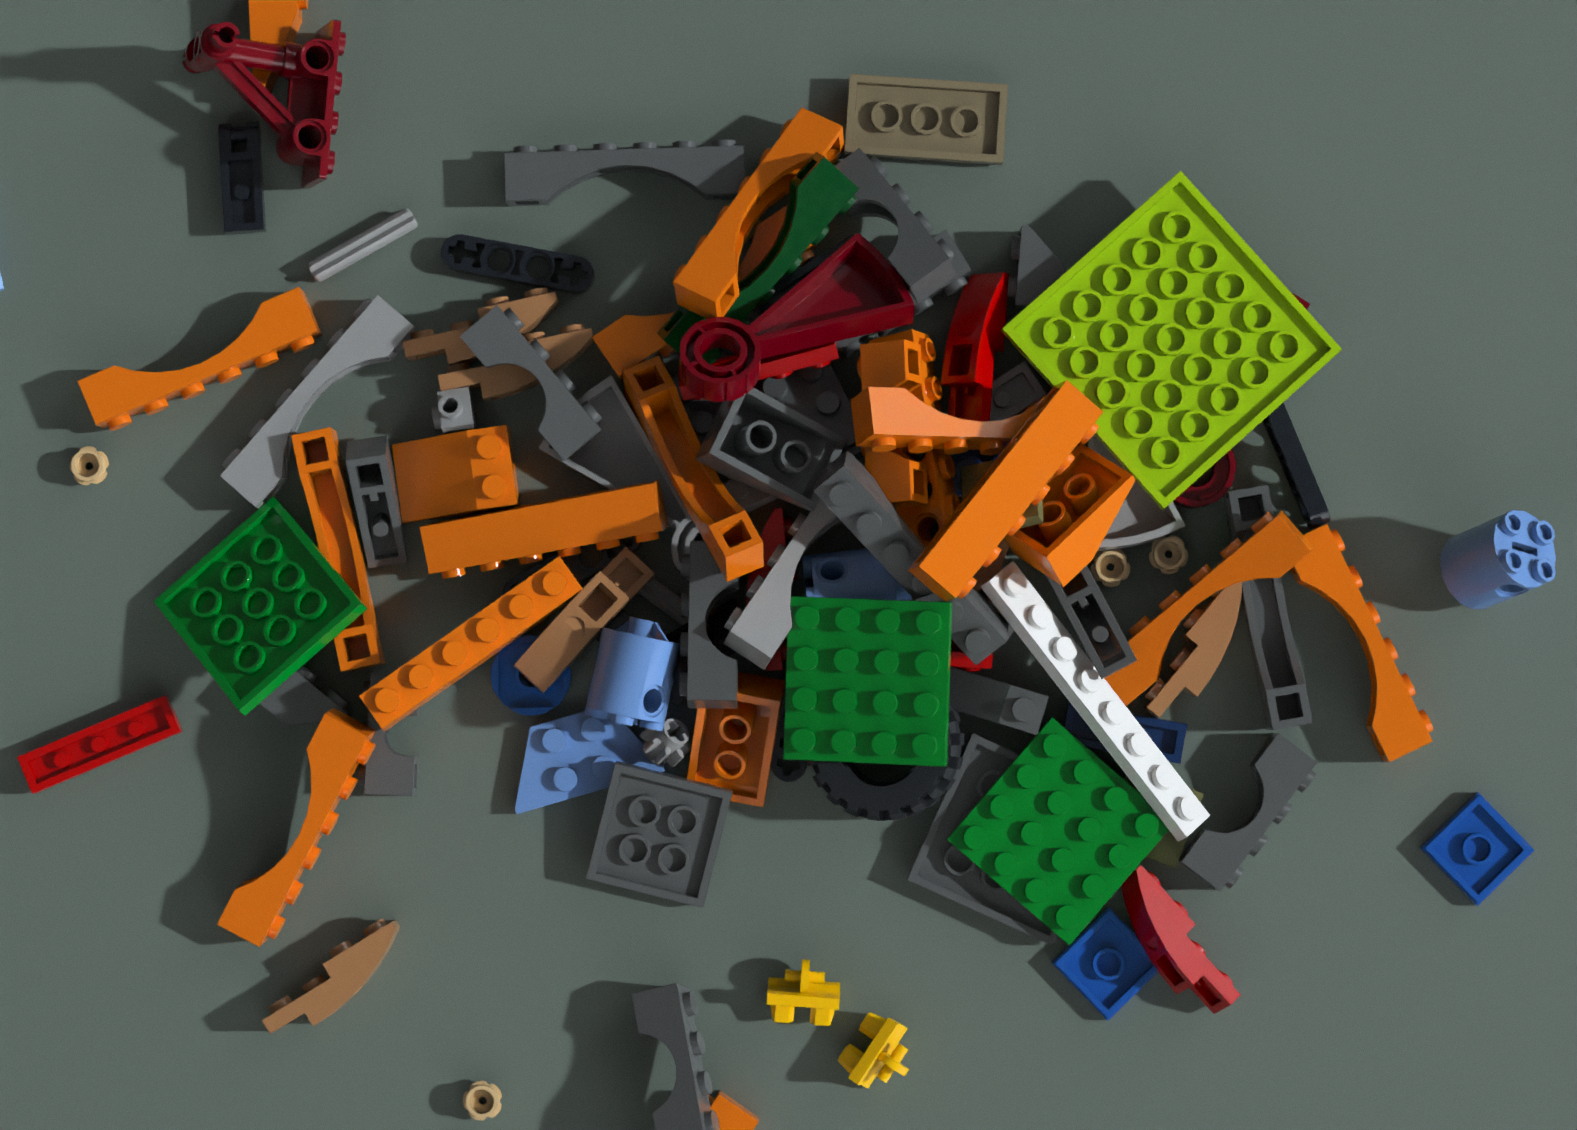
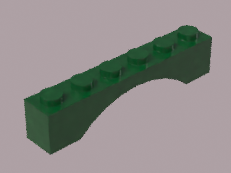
[657,152,859,365]

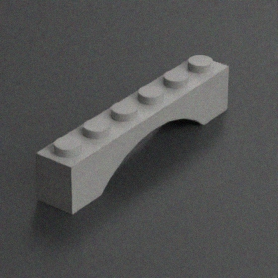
[220,295,418,509]
[724,457,865,670]

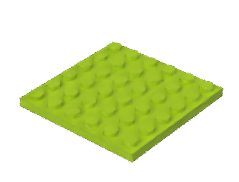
[1001,171,1342,510]

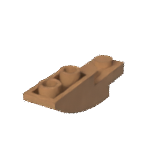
[402,287,559,366]
[438,324,594,402]
[514,547,655,693]
[1143,582,1242,718]
[262,918,400,1034]

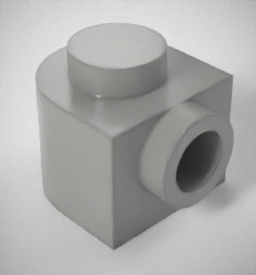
[432,387,477,435]

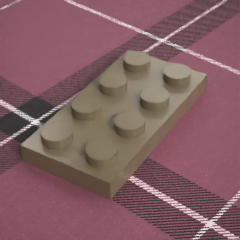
[844,74,1008,165]

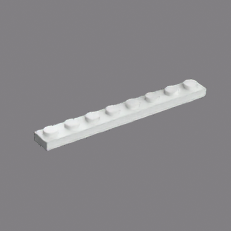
[981,561,1210,842]

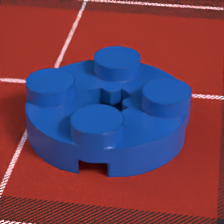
[491,635,572,716]

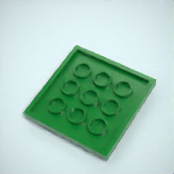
[153,496,367,716]
[784,596,953,767]
[947,717,1169,946]

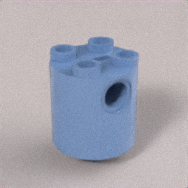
[1440,510,1556,610]
[802,548,912,600]
[584,616,680,731]

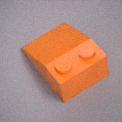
[392,425,521,524]
[1004,443,1135,587]
[687,672,786,807]

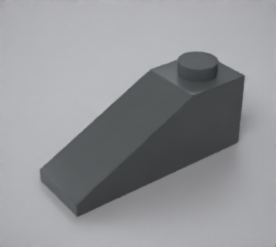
[345,435,408,568]
[1047,566,1138,679]
[949,667,1049,735]

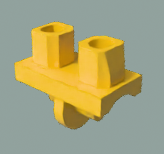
[766,959,840,1026]
[837,1012,909,1088]

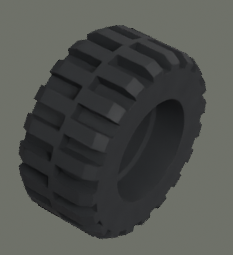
[807,698,965,821]

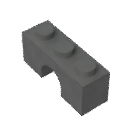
[358,673,422,796]

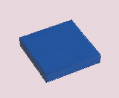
[1419,792,1535,906]
[1051,907,1158,1021]

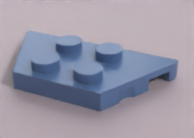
[515,711,665,814]

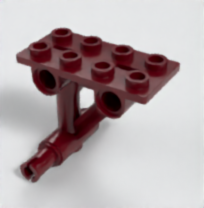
[182,20,346,189]

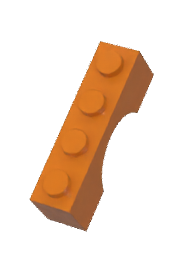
[857,339,928,508]

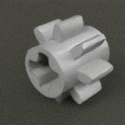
[640,718,692,767]

